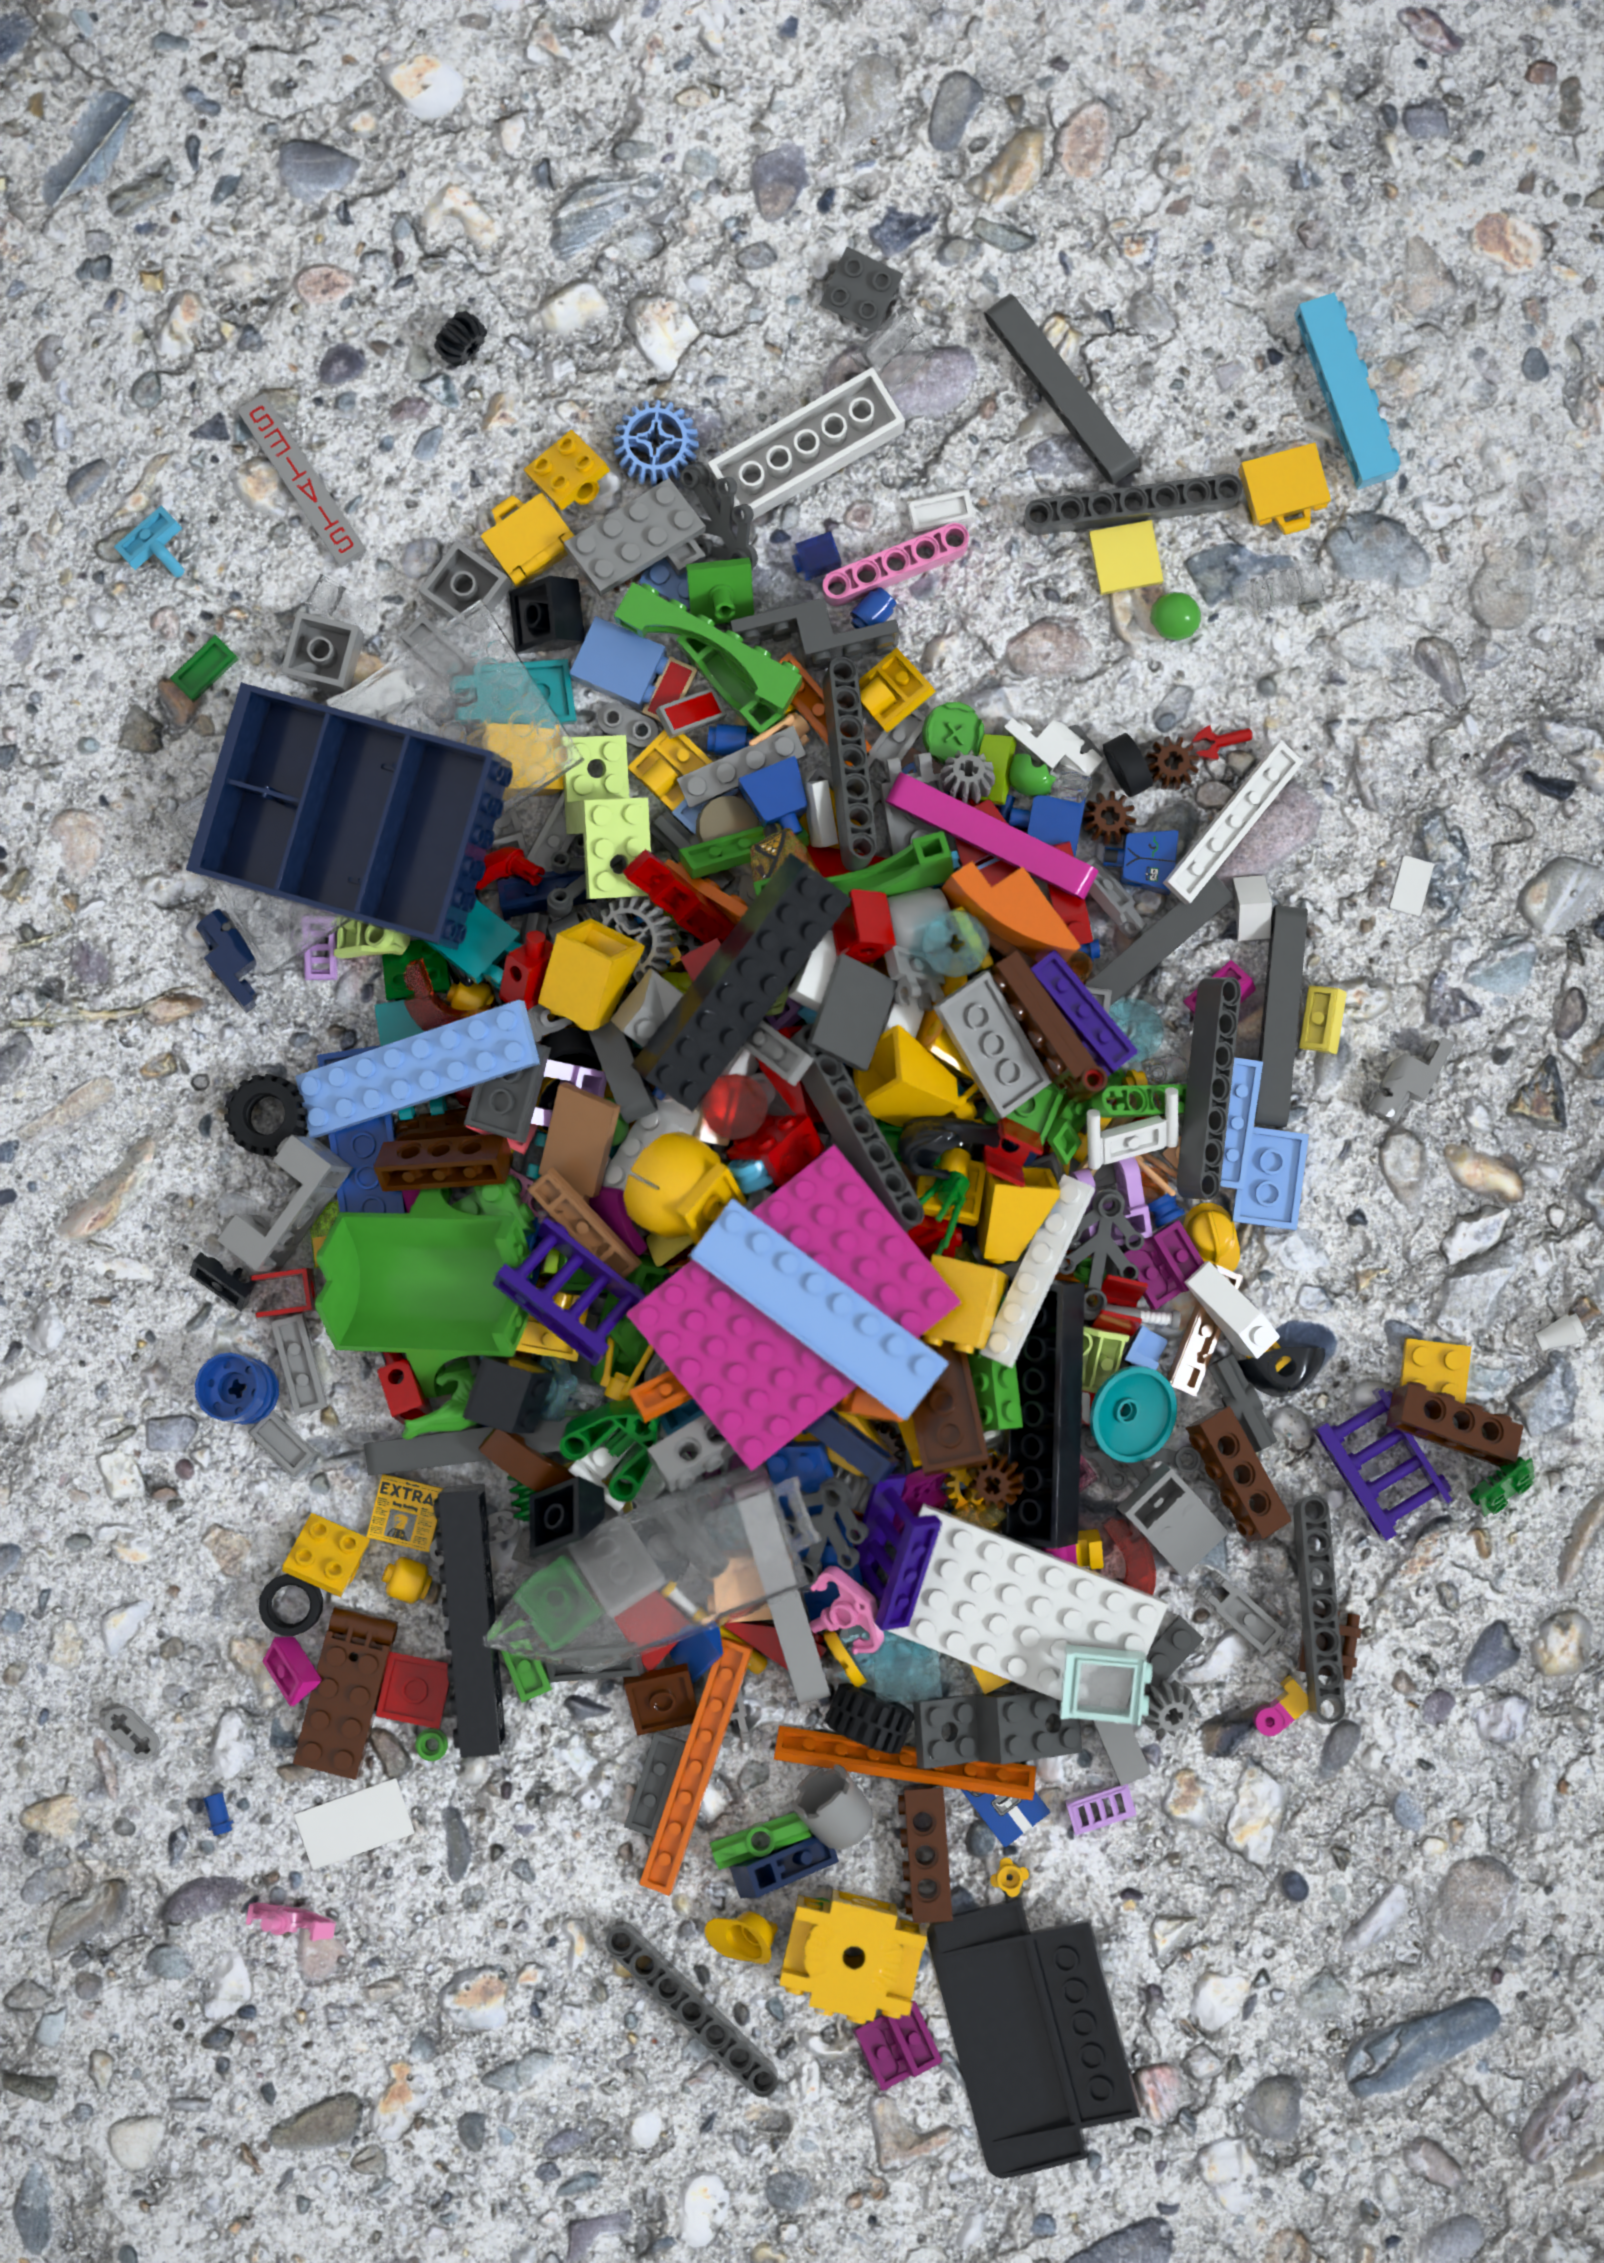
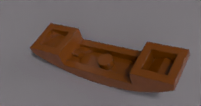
[479,1428,575,1492]

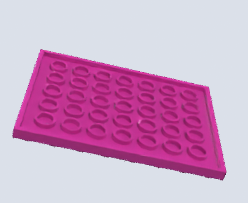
[626,1145,962,1471]

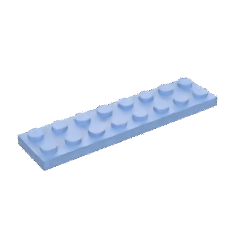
[295,1000,540,1138]

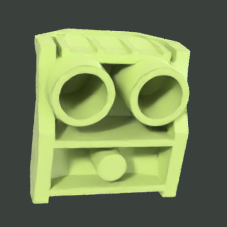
[334,917,410,958]
[1082,1326,1129,1393]

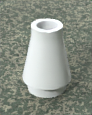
[1535,1313,1587,1351]

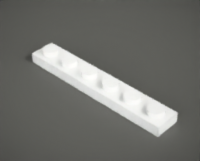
[1163,740,1303,905]
[980,1174,1096,1368]

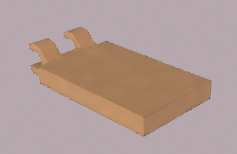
[538,1082,621,1205]

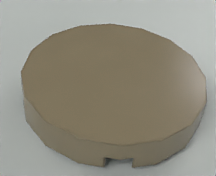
[696,796,759,843]

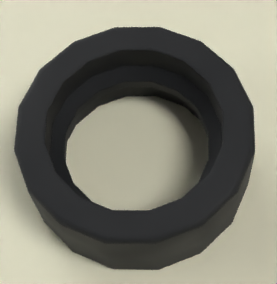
[1103,733,1153,797]
[541,1027,602,1070]
[258,1574,323,1636]

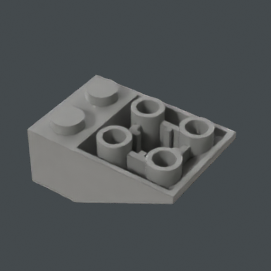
[1116,1463,1229,1578]

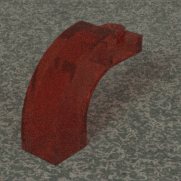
[403,958,494,1032]
[1101,1516,1156,1595]

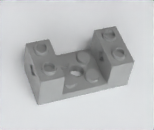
[217,1135,353,1272]

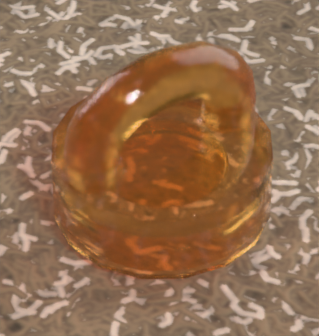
[1140,1167,1169,1200]

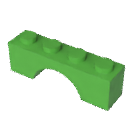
[676,635,785,737]

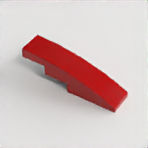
[623,849,736,944]

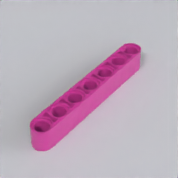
[885,772,1099,900]

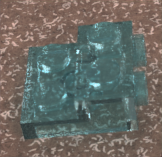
[873,1630,942,1703]

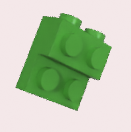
[451,1175,536,1238]

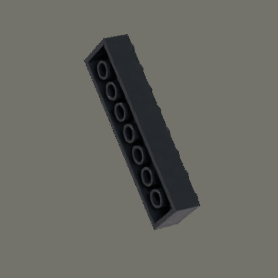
[631,853,852,1112]
[1002,1279,1085,1549]
[433,1483,506,1758]

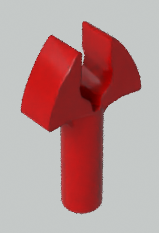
[1191,725,1253,761]

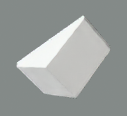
[1232,875,1272,942]

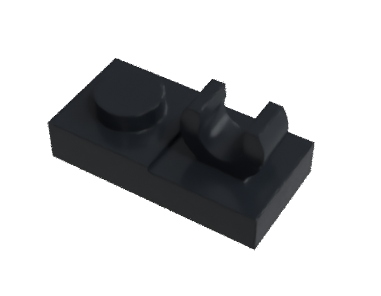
[189,1252,256,1312]

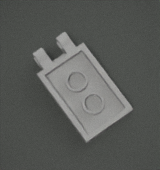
[879,752,956,856]

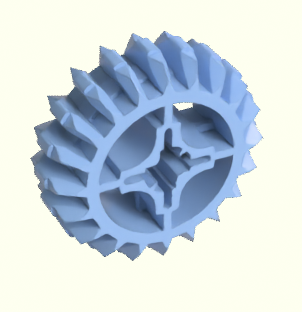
[613,399,699,487]

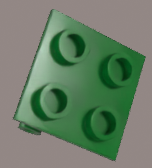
[382,939,452,1001]
[1469,1456,1535,1518]

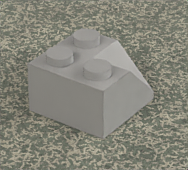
[418,540,512,629]
[281,611,365,694]
[610,968,684,1047]

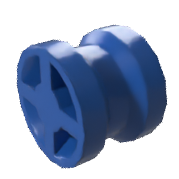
[1147,1193,1185,1228]

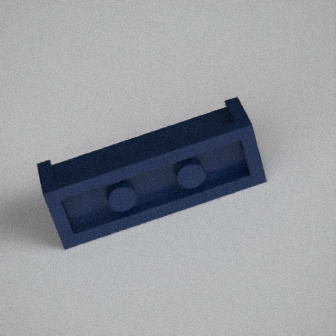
[497,871,596,921]
[802,1408,900,1485]

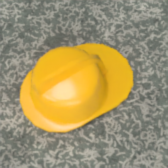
[1183,1203,1240,1272]
[704,1911,778,1965]

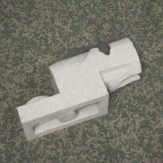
[1002,717,1104,784]

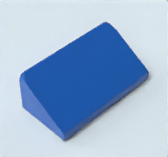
[670,1623,723,1684]

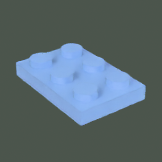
[1231,1127,1309,1231]

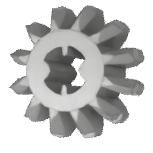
[940,749,995,804]
[1142,1680,1198,1737]

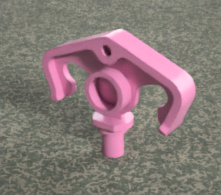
[809,1566,884,1654]
[246,1902,336,1942]

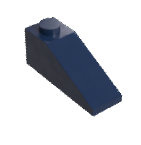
[730,1835,839,1898]

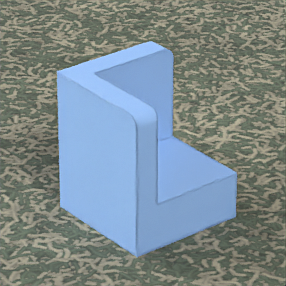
[1122,1325,1168,1370]

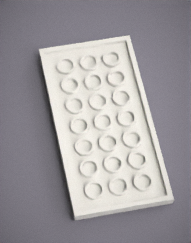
[886,1503,1168,1724]

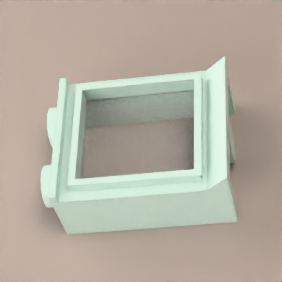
[1060,1645,1152,1726]

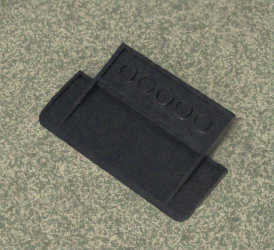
[927,1897,1142,2178]

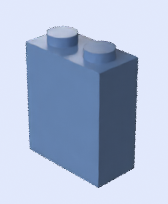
[569,616,669,710]

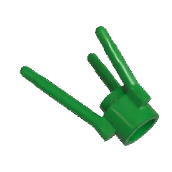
[918,1171,970,1249]

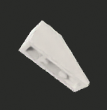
[1184,1261,1280,1359]

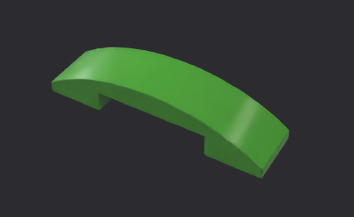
[1047,1067,1126,1165]

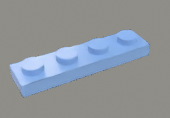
[1220,1057,1263,1190]

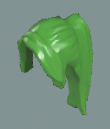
[402,1357,477,1440]

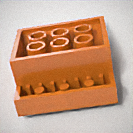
[941,861,1081,962]

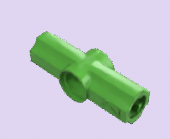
[710,1811,812,1870]

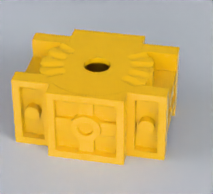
[779,1889,927,2024]

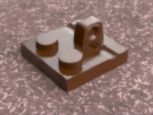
[623,1663,698,1736]

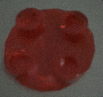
[702,1073,768,1140]

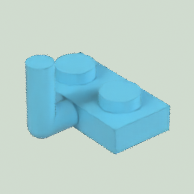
[114,505,185,578]

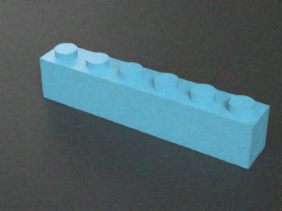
[1294,292,1400,490]

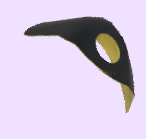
[1237,1347,1325,1397]

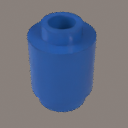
[850,587,897,629]
[707,724,753,756]

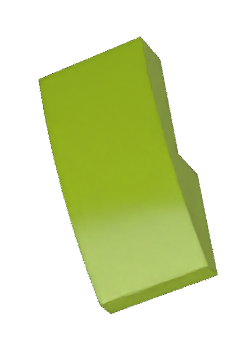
[978,734,1017,805]

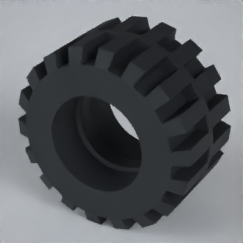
[224,1074,308,1157]
[824,1683,914,1754]

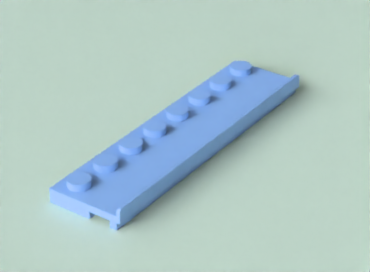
[689,1199,949,1420]

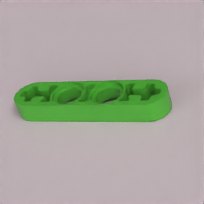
[1092,1084,1187,1118]

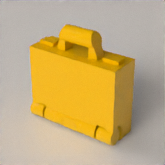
[1238,443,1331,535]
[480,492,574,589]

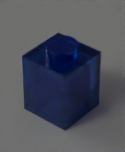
[791,531,841,581]

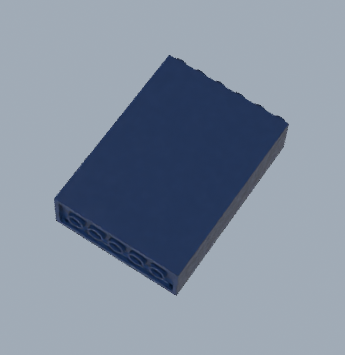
[186,682,513,950]

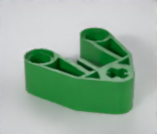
[559,1400,661,1502]

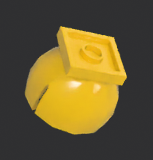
[623,1131,747,1246]

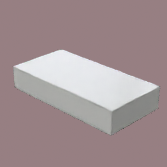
[907,489,975,535]

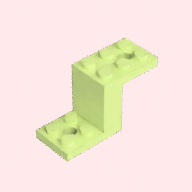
[561,735,651,899]

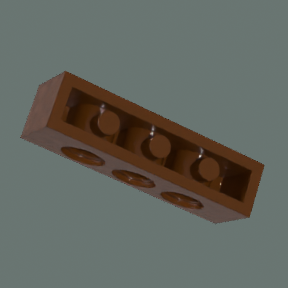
[373,1134,514,1192]
[1386,1382,1524,1467]
[1186,1406,1292,1542]
[898,1784,953,1924]

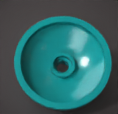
[1090,1366,1177,1463]

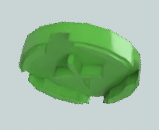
[922,702,985,765]

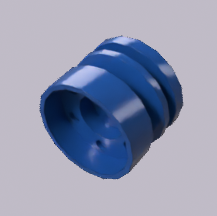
[195,1352,279,1425]

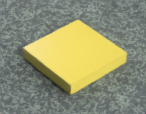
[1088,520,1164,595]

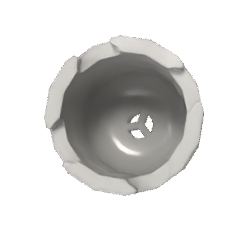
[887,885,953,952]
[791,1764,873,1849]

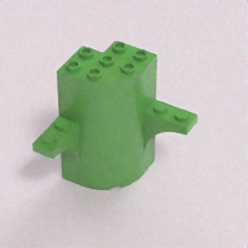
[315,1187,533,1398]

